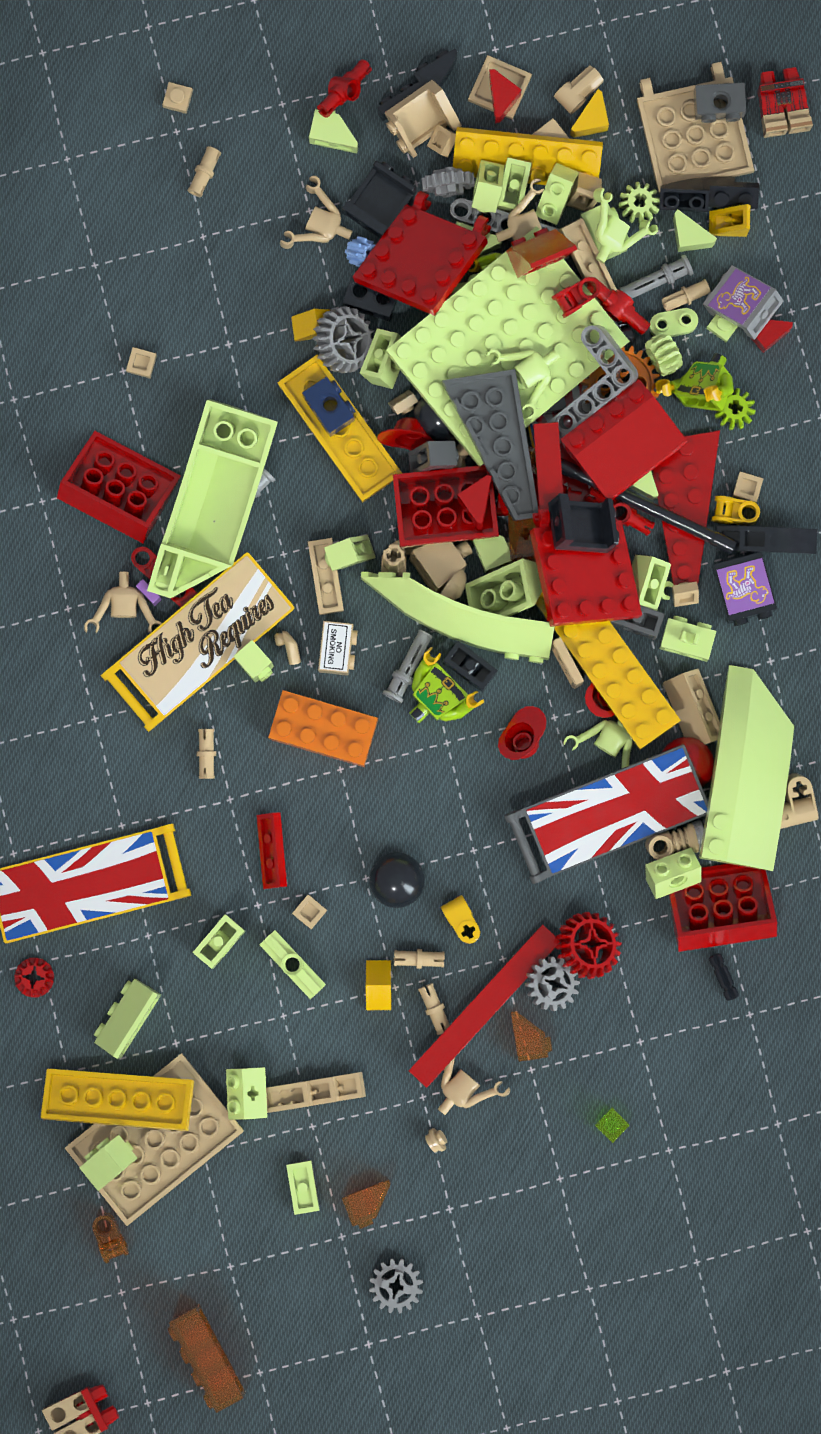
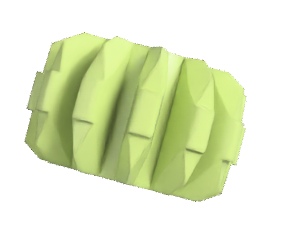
[619,182,660,224]
[645,332,683,376]

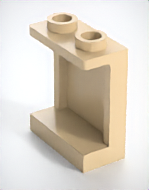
[385,80,462,158]

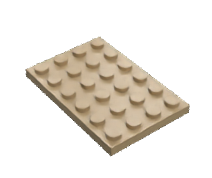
[65,1053,244,1226]

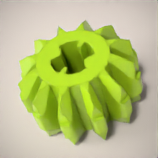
[714,388,756,430]

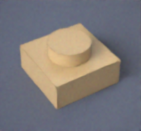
[163,82,193,114]
[427,124,456,158]
[126,347,157,378]
[388,390,418,415]
[732,472,764,503]
[672,582,699,607]
[292,895,327,930]

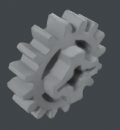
[421,167,475,198]
[525,957,580,1011]
[369,1258,423,1314]

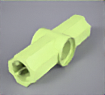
[260,930,326,999]

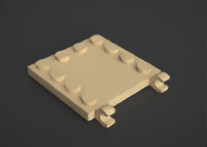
[637,62,754,194]

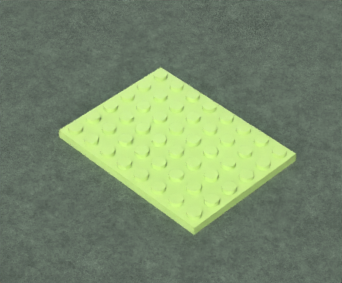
[385,226,630,466]

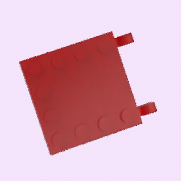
[353,191,491,316]
[530,503,642,627]

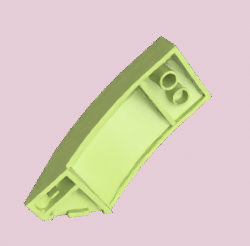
[147,399,278,598]
[361,572,555,664]
[699,665,794,871]

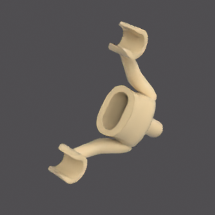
[280,176,353,249]
[495,179,544,242]
[84,572,162,634]
[438,1052,510,1115]

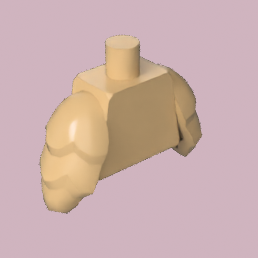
[389,540,472,601]

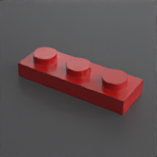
[256,812,287,889]

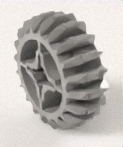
[312,306,374,373]

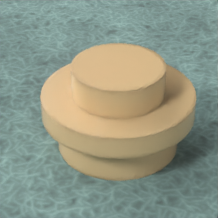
[425,1128,447,1153]

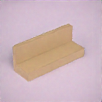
[663,669,720,745]

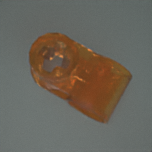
[92,1213,129,1264]

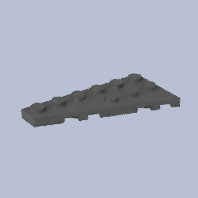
[441,369,538,521]

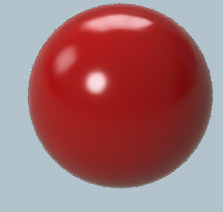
[662,737,714,787]

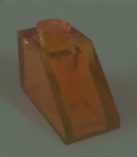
[511,1011,552,1062]
[342,1179,391,1229]

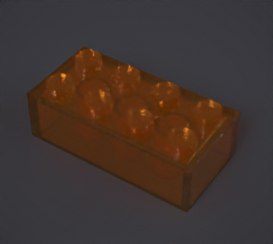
[168,1304,246,1413]

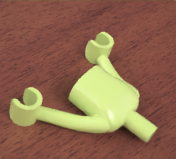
[593,188,658,263]
[485,350,560,420]
[563,720,633,769]

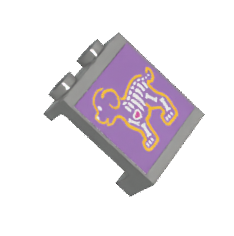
[703,265,783,340]

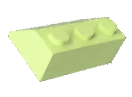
[465,558,542,617]
[94,979,161,1059]

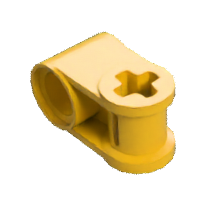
[711,496,760,526]
[441,895,480,944]

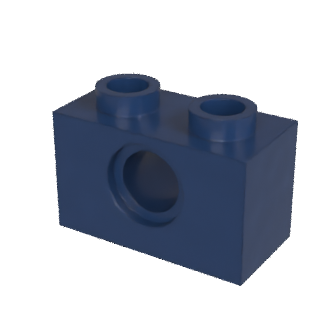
[302,376,356,437]

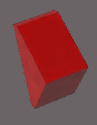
[489,69,522,123]
[751,320,793,353]
[458,475,492,530]

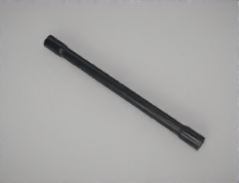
[561,458,737,554]

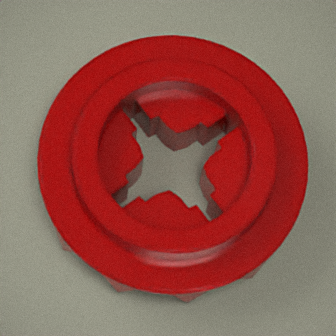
[14,958,54,997]

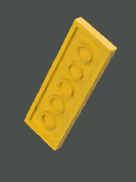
[453,127,603,185]
[277,355,402,503]
[41,1069,194,1131]

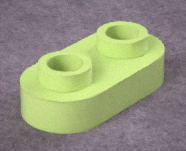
[649,308,698,337]

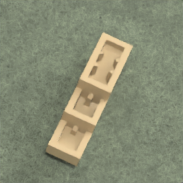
[266,1072,366,1113]

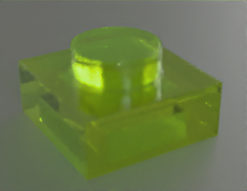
[595,1108,630,1143]

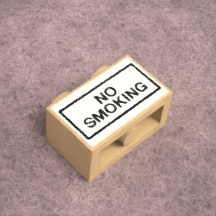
[318,621,358,675]

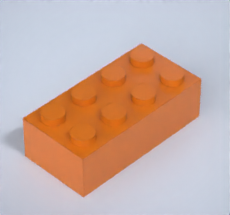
[268,690,378,767]

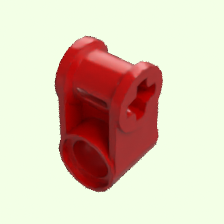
[551,277,601,318]

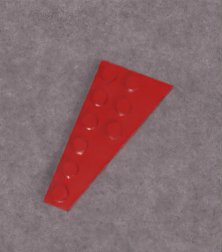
[652,430,720,585]

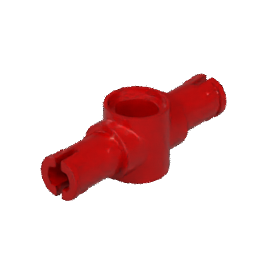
[317,59,372,118]
[586,277,651,335]
[583,487,655,536]

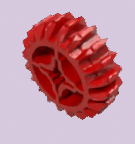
[555,912,622,979]

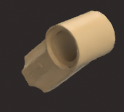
[554,65,604,114]
[381,545,407,577]

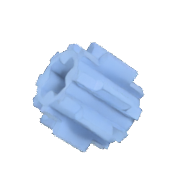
[345,236,375,267]

